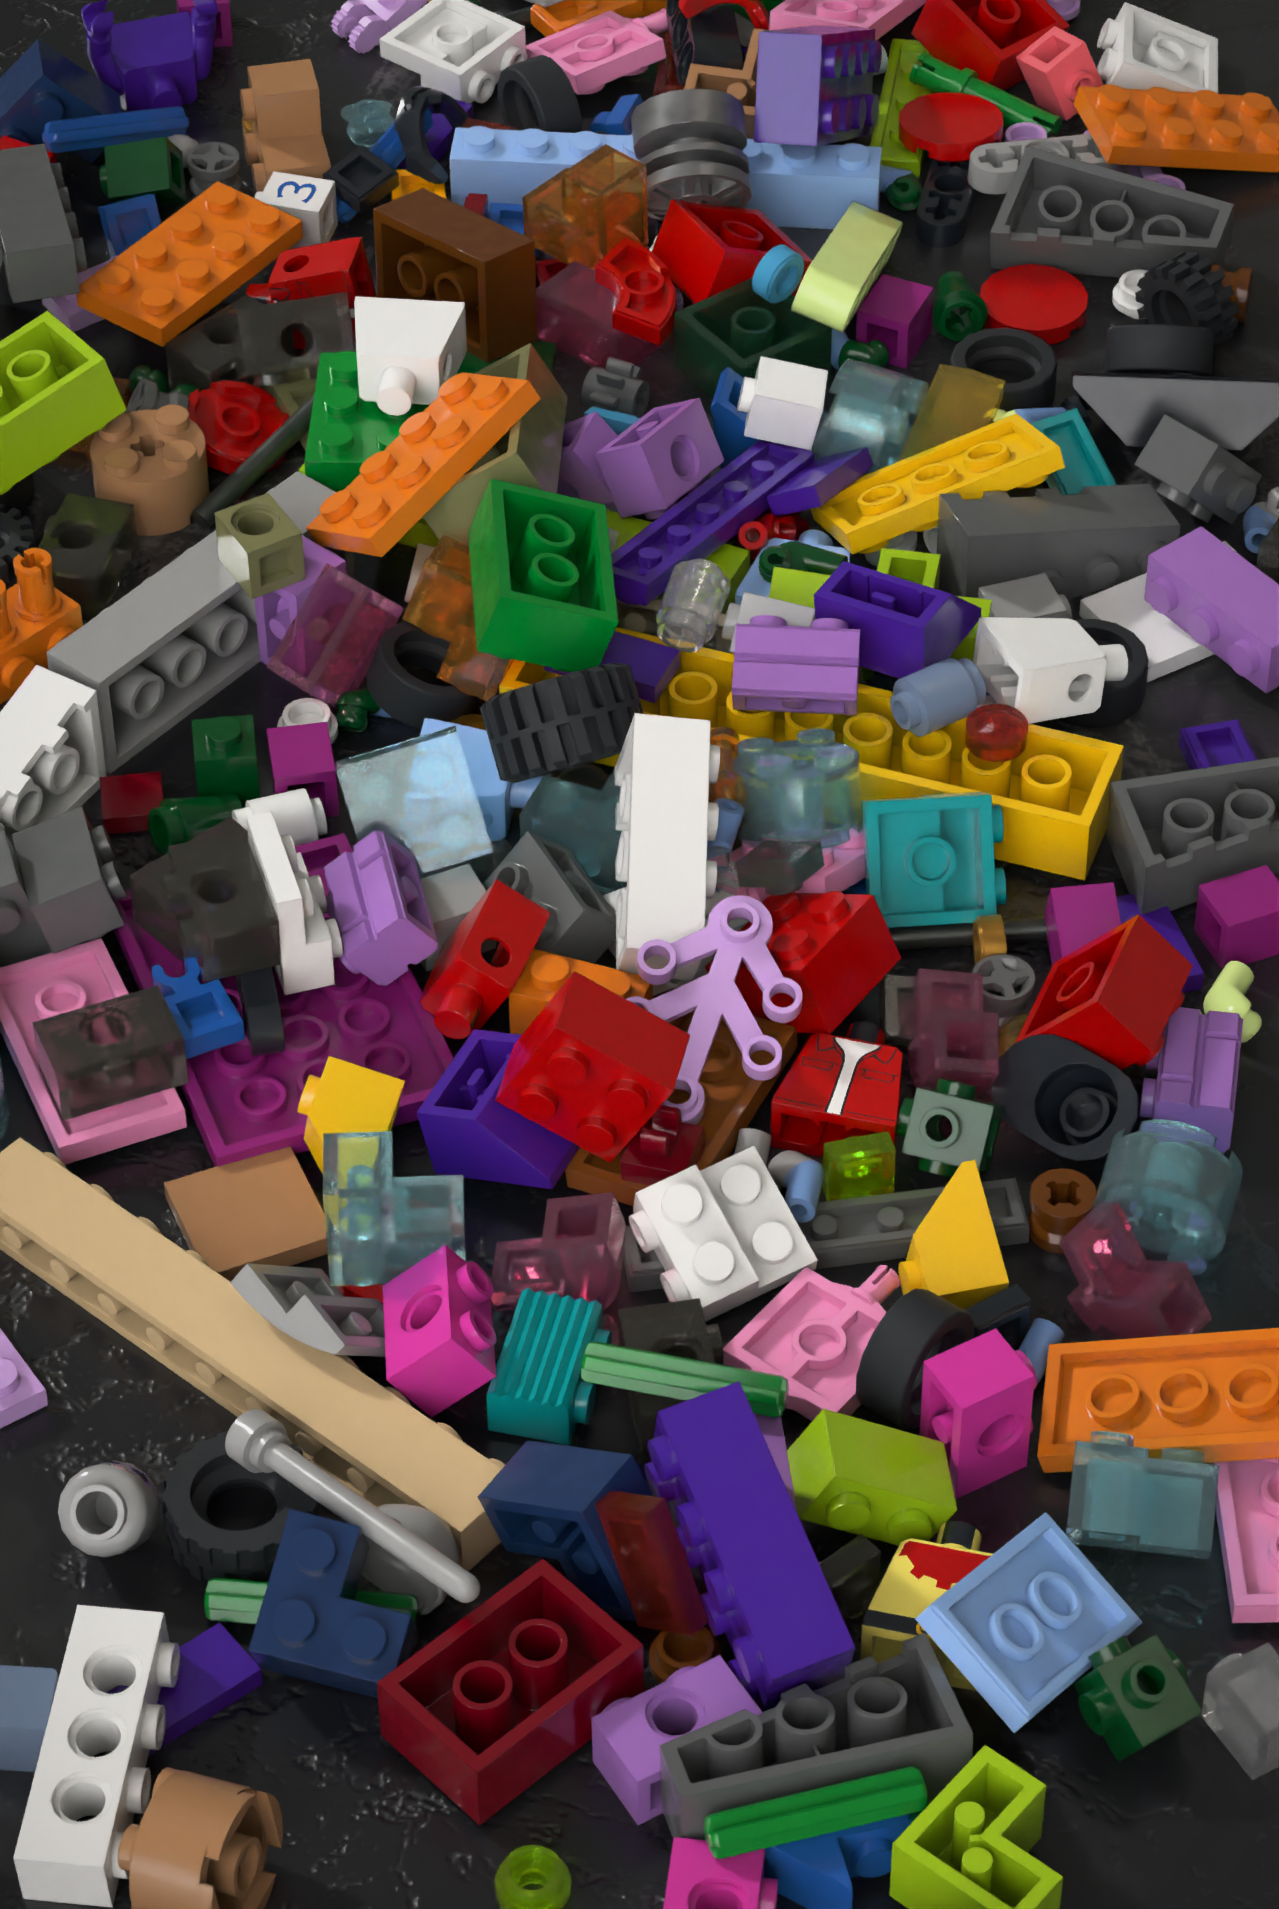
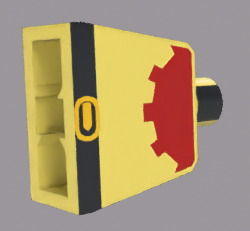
[860,1521,993,1692]

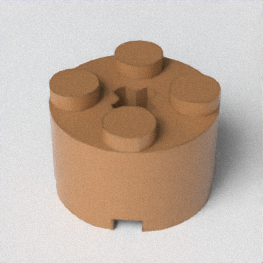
[90,404,210,536]
[117,1767,283,1909]

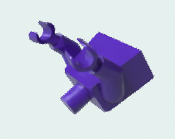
[81,0,218,112]

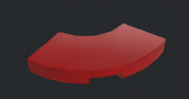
[595,237,677,346]

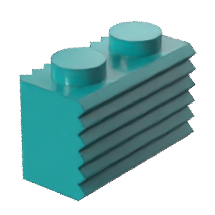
[486,1287,613,1445]

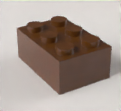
[373,188,537,363]

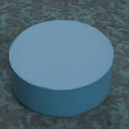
[752,244,804,304]

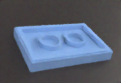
[915,1512,1142,1733]

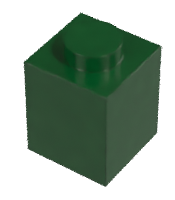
[99,137,186,208]
[191,715,260,808]

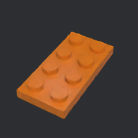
[1073,84,1279,173]
[76,181,303,347]
[306,372,541,557]
[1037,1328,1279,1473]

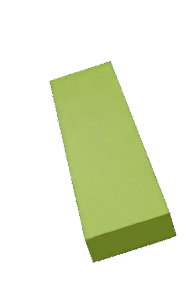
[870,38,934,178]

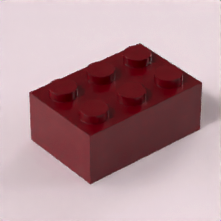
[377,1559,644,1826]

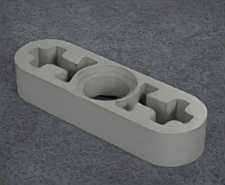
[967,134,1118,195]

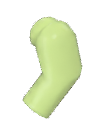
[1203,961,1262,1043]

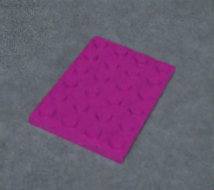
[114,833,454,1167]

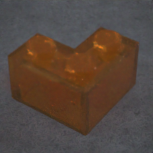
[522,144,648,280]
[403,535,514,701]

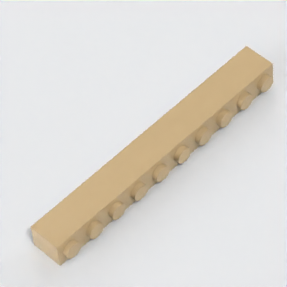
[0,1137,505,1571]

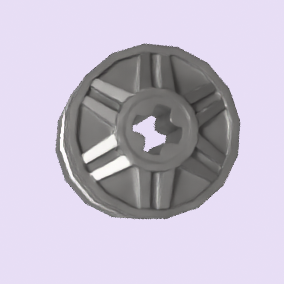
[631,88,752,221]

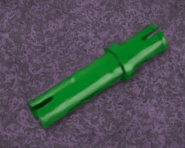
[909,51,1062,138]

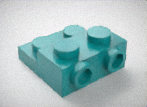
[862,792,1006,928]

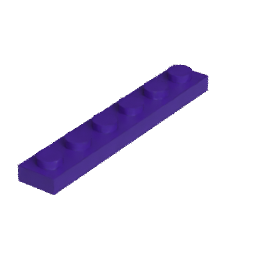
[611,440,815,606]

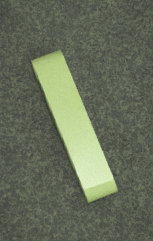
[791,201,903,333]

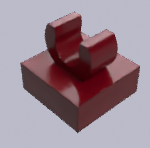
[620,1105,705,1185]

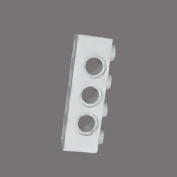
[13,1605,180,1908]

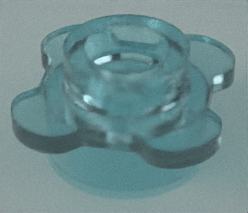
[341,99,396,147]

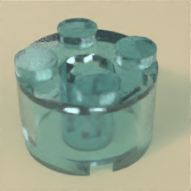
[814,358,928,477]
[733,728,863,852]
[1092,1119,1243,1276]

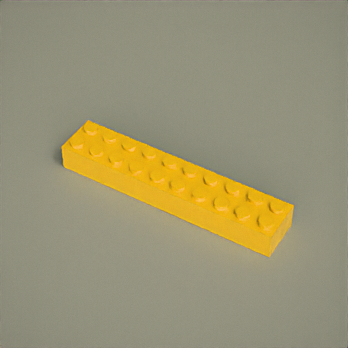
[499,627,1124,881]

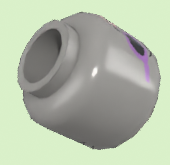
[58,1460,161,1558]

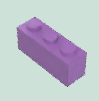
[1144,526,1279,693]

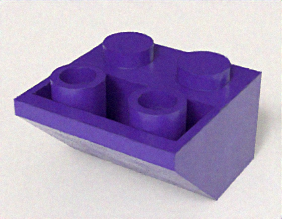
[814,561,981,679]
[416,1029,579,1189]

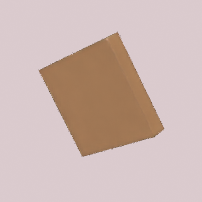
[164,1146,335,1282]

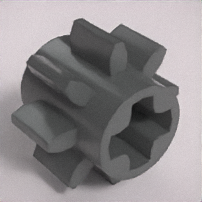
[581,357,650,418]

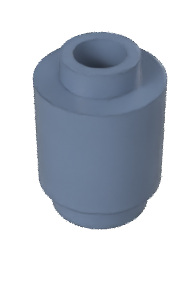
[890,658,986,737]

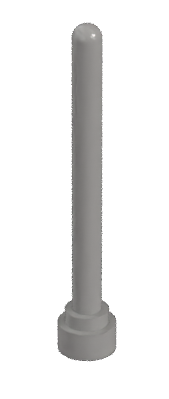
[225,1409,480,1603]

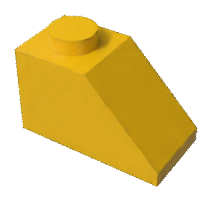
[297,1056,405,1220]
[899,1160,1009,1310]

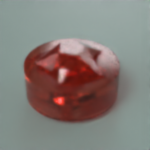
[965,704,1028,762]

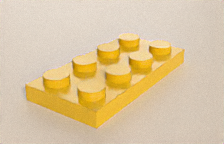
[811,413,1065,555]

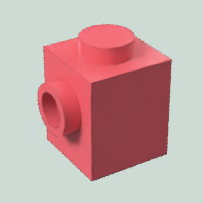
[1015,26,1104,121]

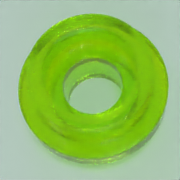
[495,1845,571,1909]

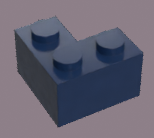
[0,39,122,164]
[478,1440,685,1622]
[249,1509,419,1698]

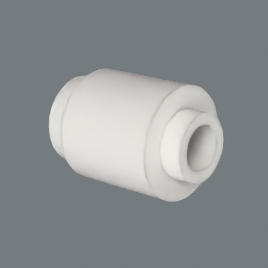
[232,788,327,859]

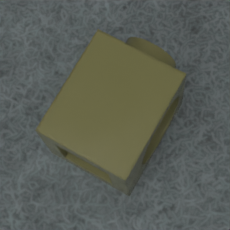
[214,493,305,600]

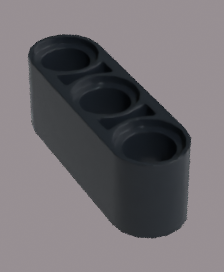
[666,0,743,86]

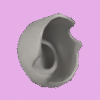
[362,1504,460,1615]

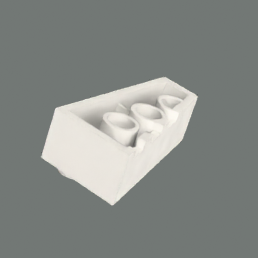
[0,665,107,852]
[615,713,720,980]

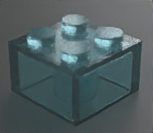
[335,726,493,875]

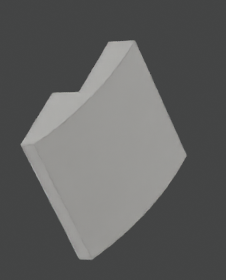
[230,1263,386,1357]

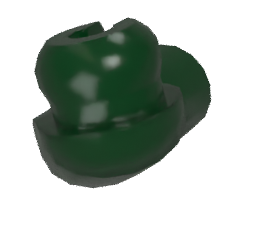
[759,541,848,583]

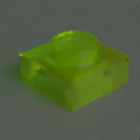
[822,1131,896,1201]

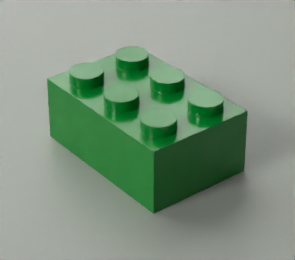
[304,351,429,519]
[468,478,618,672]

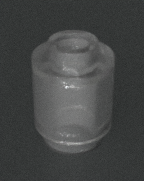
[656,559,731,652]

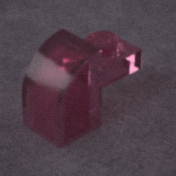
[907,968,999,1094]
[491,1192,626,1311]
[1059,1203,1212,1340]

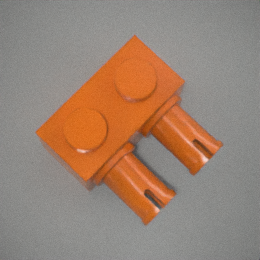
[0,548,83,704]

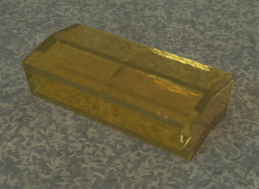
[898,364,1006,461]

